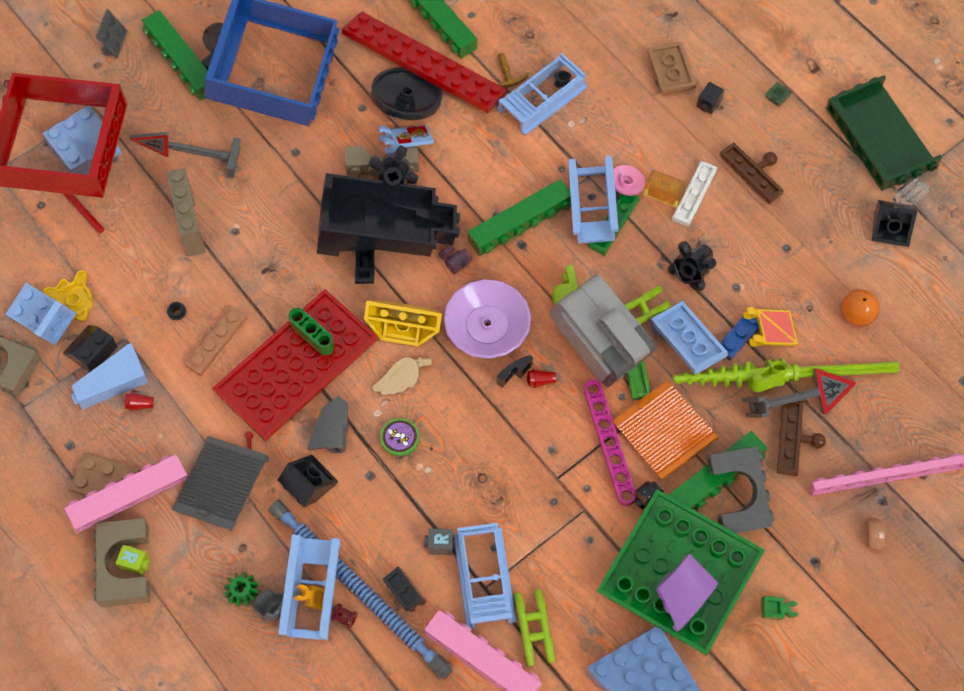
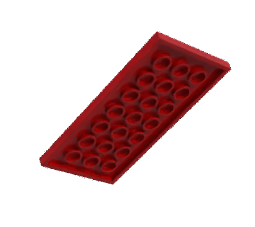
[212,289,378,442]

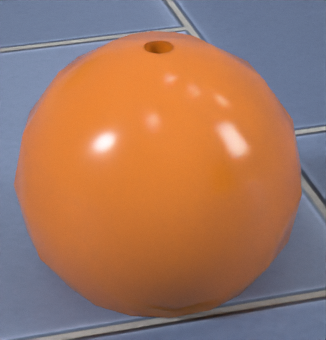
[842,289,880,327]

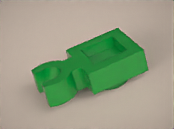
[761,596,798,620]

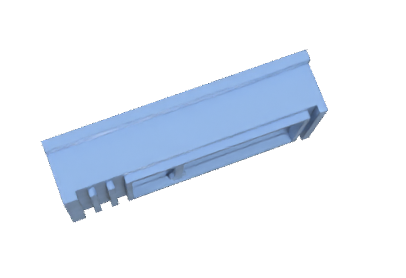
[496,53,587,136]
[568,156,618,244]
[454,523,516,629]
[278,535,341,641]

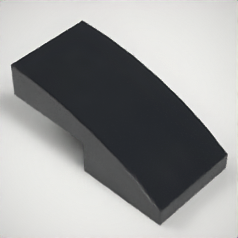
[497,355,533,388]

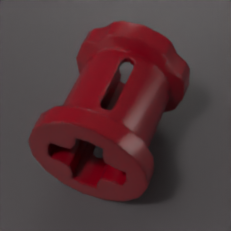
[331,603,358,629]

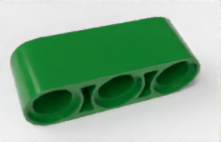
[288,308,334,355]

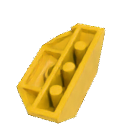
[364,300,442,347]

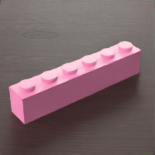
[64,455,187,534]
[424,610,541,691]

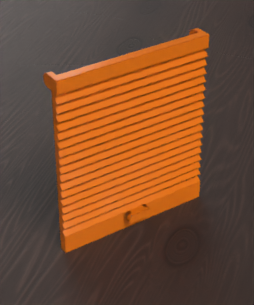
[613,380,719,481]

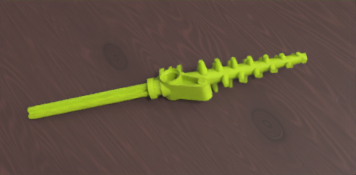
[673,358,900,392]

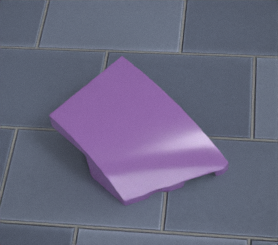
[656,554,718,632]

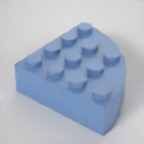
[586,627,701,691]

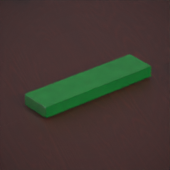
[588,194,640,256]

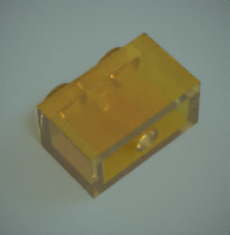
[643,169,686,208]

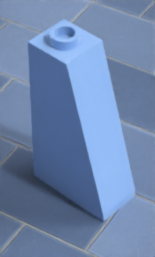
[71,343,148,410]

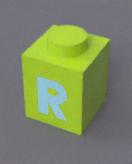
[115,545,150,576]

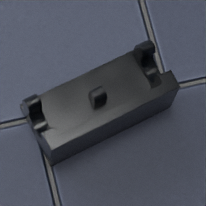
[382,567,427,612]

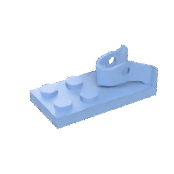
[651,301,728,375]

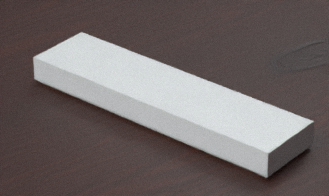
[672,161,718,227]

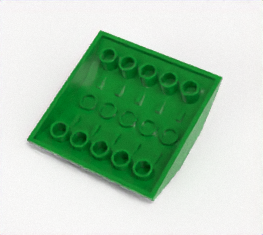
[596,489,765,656]

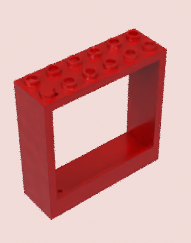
[0,73,128,198]

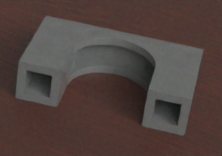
[706,446,774,533]

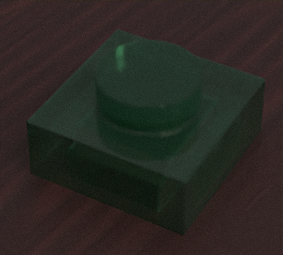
[765,82,791,107]

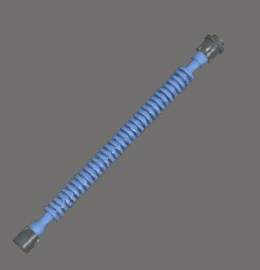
[268,500,453,679]

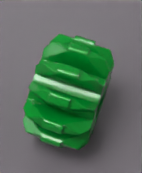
[224,572,259,607]

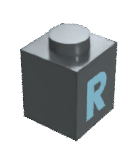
[424,529,453,555]

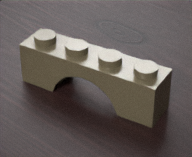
[345,146,419,176]

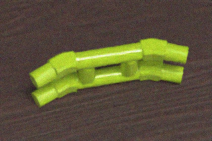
[624,285,671,325]
[514,589,555,666]

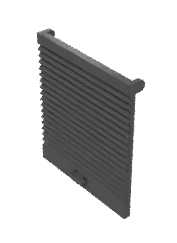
[172,436,269,531]

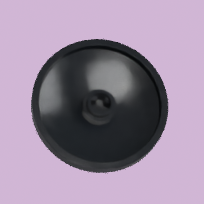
[371,67,443,120]

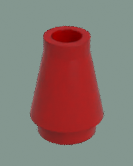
[527,369,556,388]
[125,392,154,411]

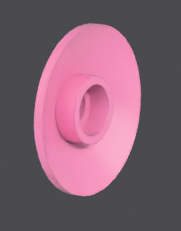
[613,165,645,196]

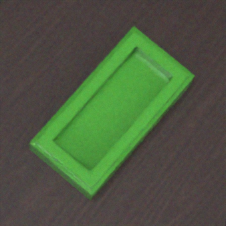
[627,361,651,400]

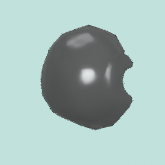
[253,589,283,621]

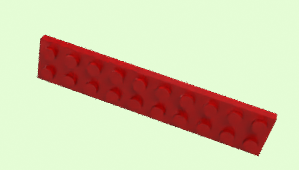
[341,11,507,114]

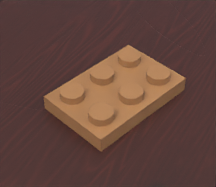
[647,42,696,95]
[69,453,140,496]

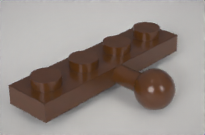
[720,142,784,204]
[777,401,826,476]

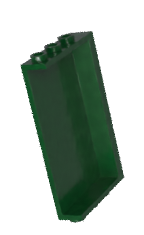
[826,75,942,191]

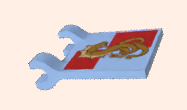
[378,125,434,154]

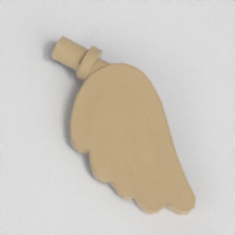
[372,357,432,396]

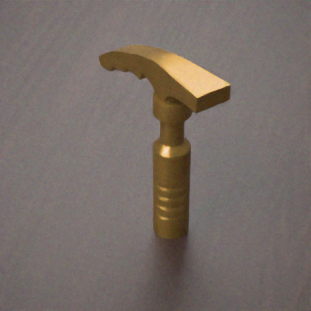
[498,53,529,88]

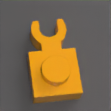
[293,585,325,611]

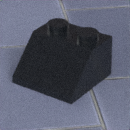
[872,200,917,247]
[63,325,118,373]
[278,455,338,507]

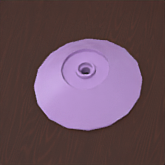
[443,279,531,359]

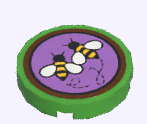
[380,418,419,457]

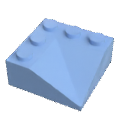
[42,106,122,175]

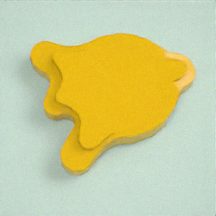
[43,270,93,322]

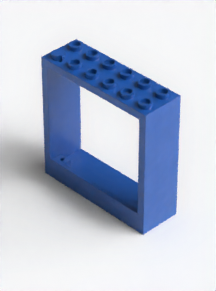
[205,0,340,126]

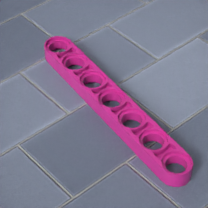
[584,380,636,506]

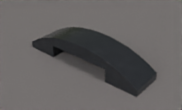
[355,249,375,284]

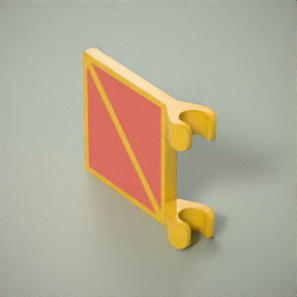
[743,307,798,347]

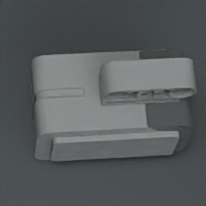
[550,274,656,387]

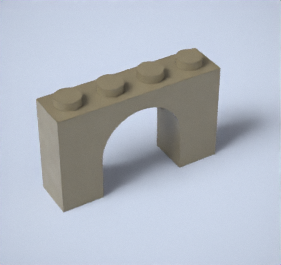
[167,168,206,257]
[0,334,41,398]
[93,518,150,607]

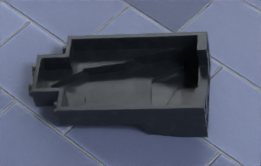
[316,173,460,257]

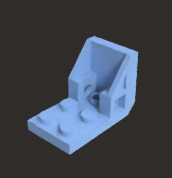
[5,283,77,345]

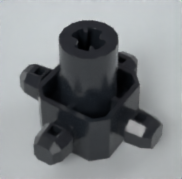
[368,145,419,186]
[668,241,716,291]

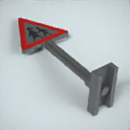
[130,132,241,179]
[742,369,856,418]

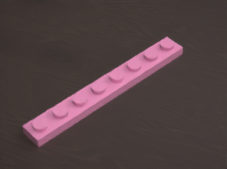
[809,453,964,496]

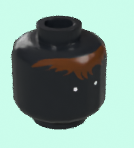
[634,481,664,510]

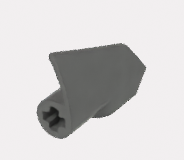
[307,396,349,453]

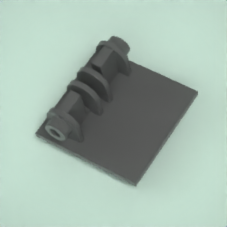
[96,9,128,59]

